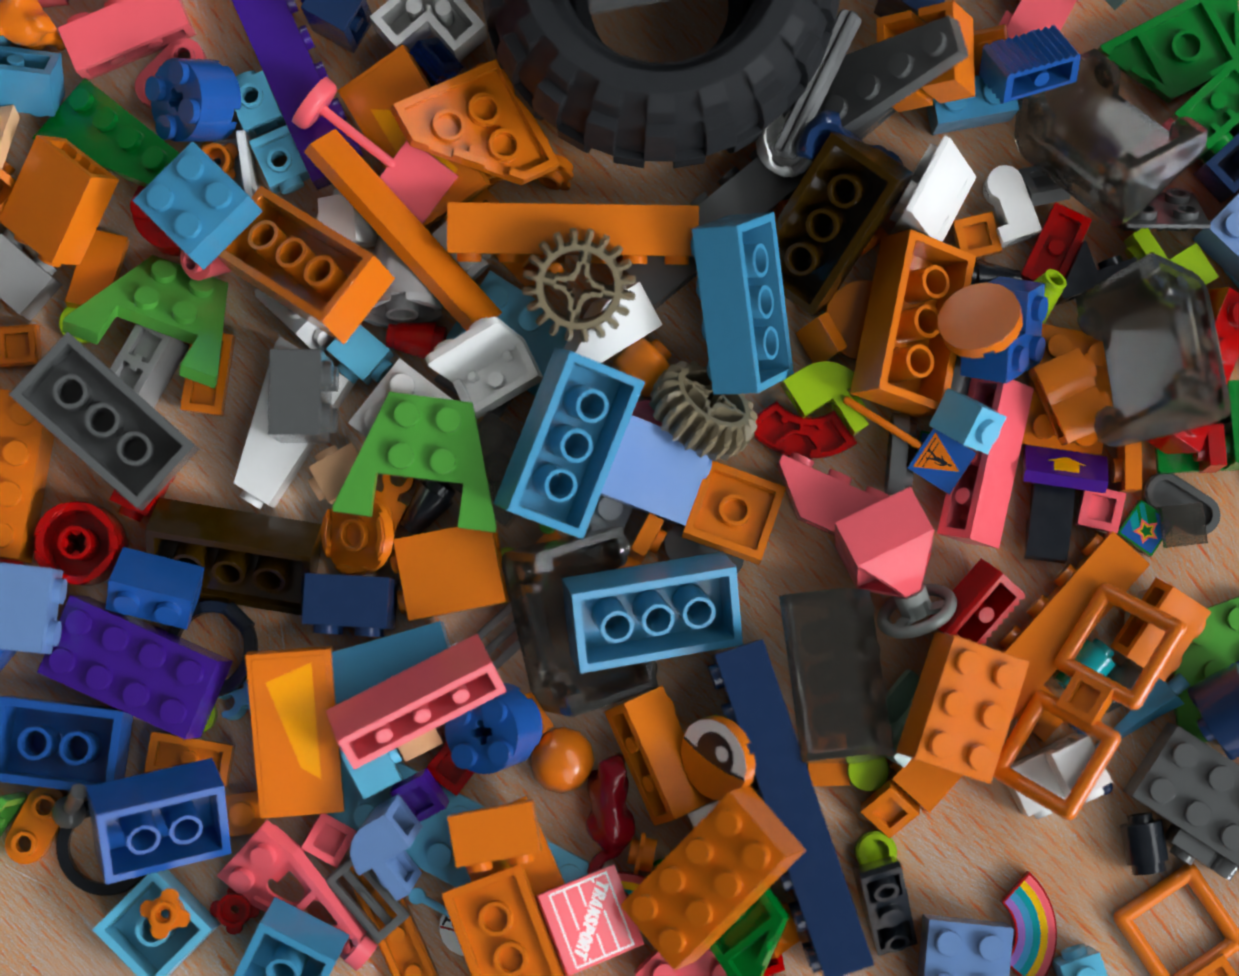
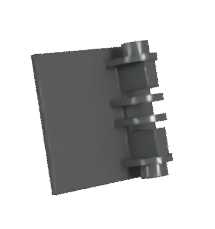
[1112,188,1211,232]

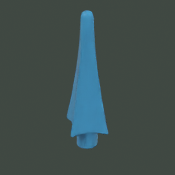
[1095,673,1191,748]

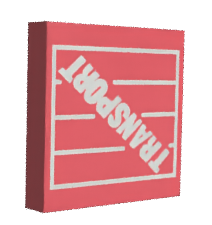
[535,864,644,976]

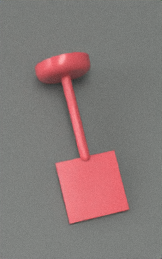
[291,76,458,224]

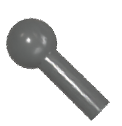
[52,784,87,829]

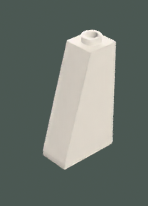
[234,336,354,509]

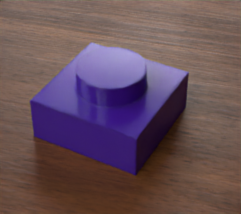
[389,768,450,822]

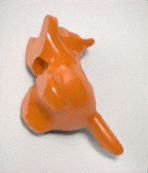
[0,0,66,51]

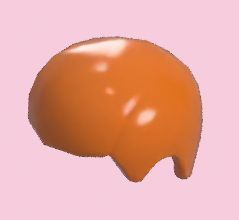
[530,727,595,794]

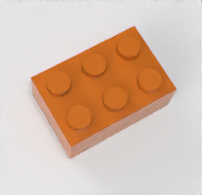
[896,632,1030,784]

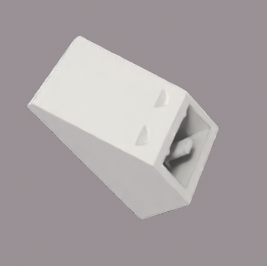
[889,135,976,242]

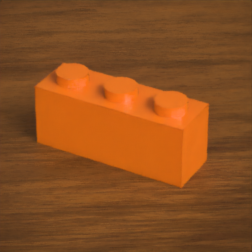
[604,685,714,826]

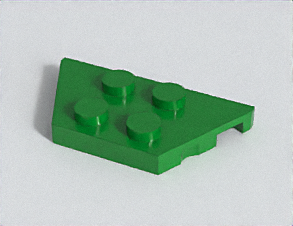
[1097,0,1239,103]
[653,857,789,976]

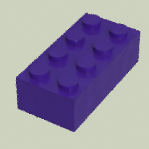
[37,595,233,739]

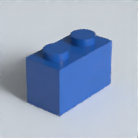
[105,547,204,630]

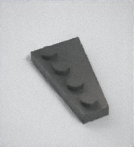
[820,15,969,132]

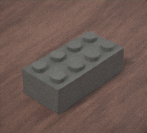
[9,332,199,510]
[1123,722,1239,867]

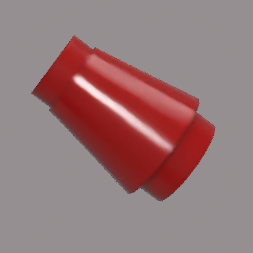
[386,322,447,360]

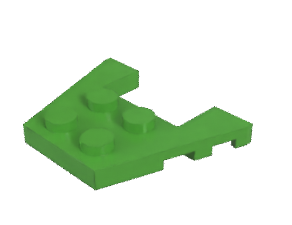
[62,255,228,388]
[333,392,497,533]
[1172,596,1239,743]

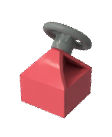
[835,487,957,639]

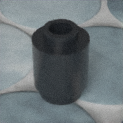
[1120,812,1169,876]

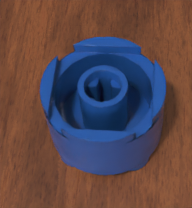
[145,58,241,142]
[445,683,543,774]

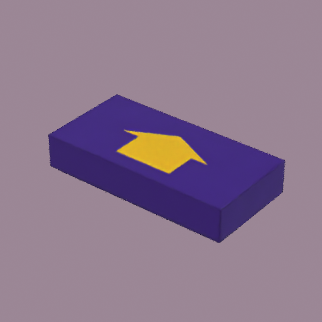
[1023,445,1109,493]

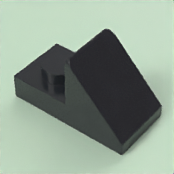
[1056,240,1141,306]

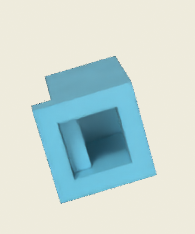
[249,125,310,195]

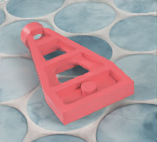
[217,820,378,971]

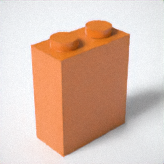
[0,135,119,267]
[390,523,511,621]

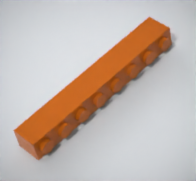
[888,531,1151,813]

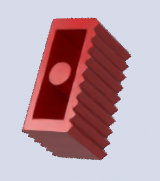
[927,558,1025,645]

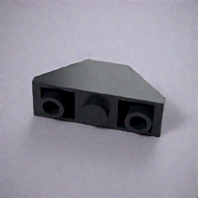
[853,855,918,956]

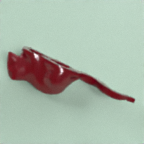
[585,752,636,897]

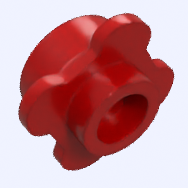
[210,887,260,935]

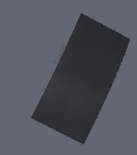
[1024,483,1075,564]

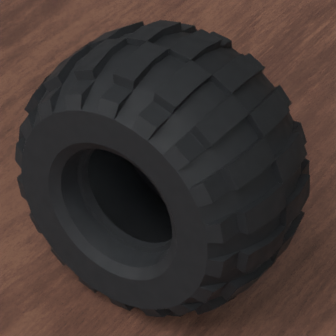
[482,0,840,168]

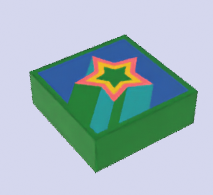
[1117,499,1174,557]

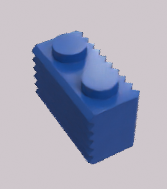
[979,24,1081,104]

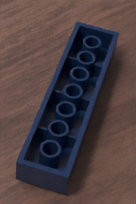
[707,639,874,976]

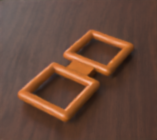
[993,583,1187,820]
[1113,863,1239,976]

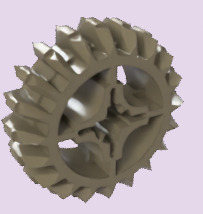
[522,228,636,342]
[649,361,758,461]

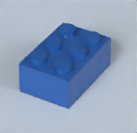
[0,695,133,791]
[86,758,232,884]

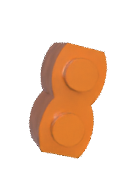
[1028,348,1115,445]

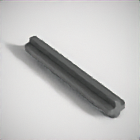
[774,9,862,160]

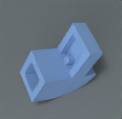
[350,794,423,901]

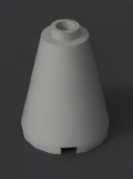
[364,235,443,328]

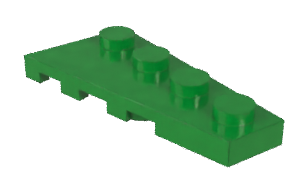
[32,78,180,187]

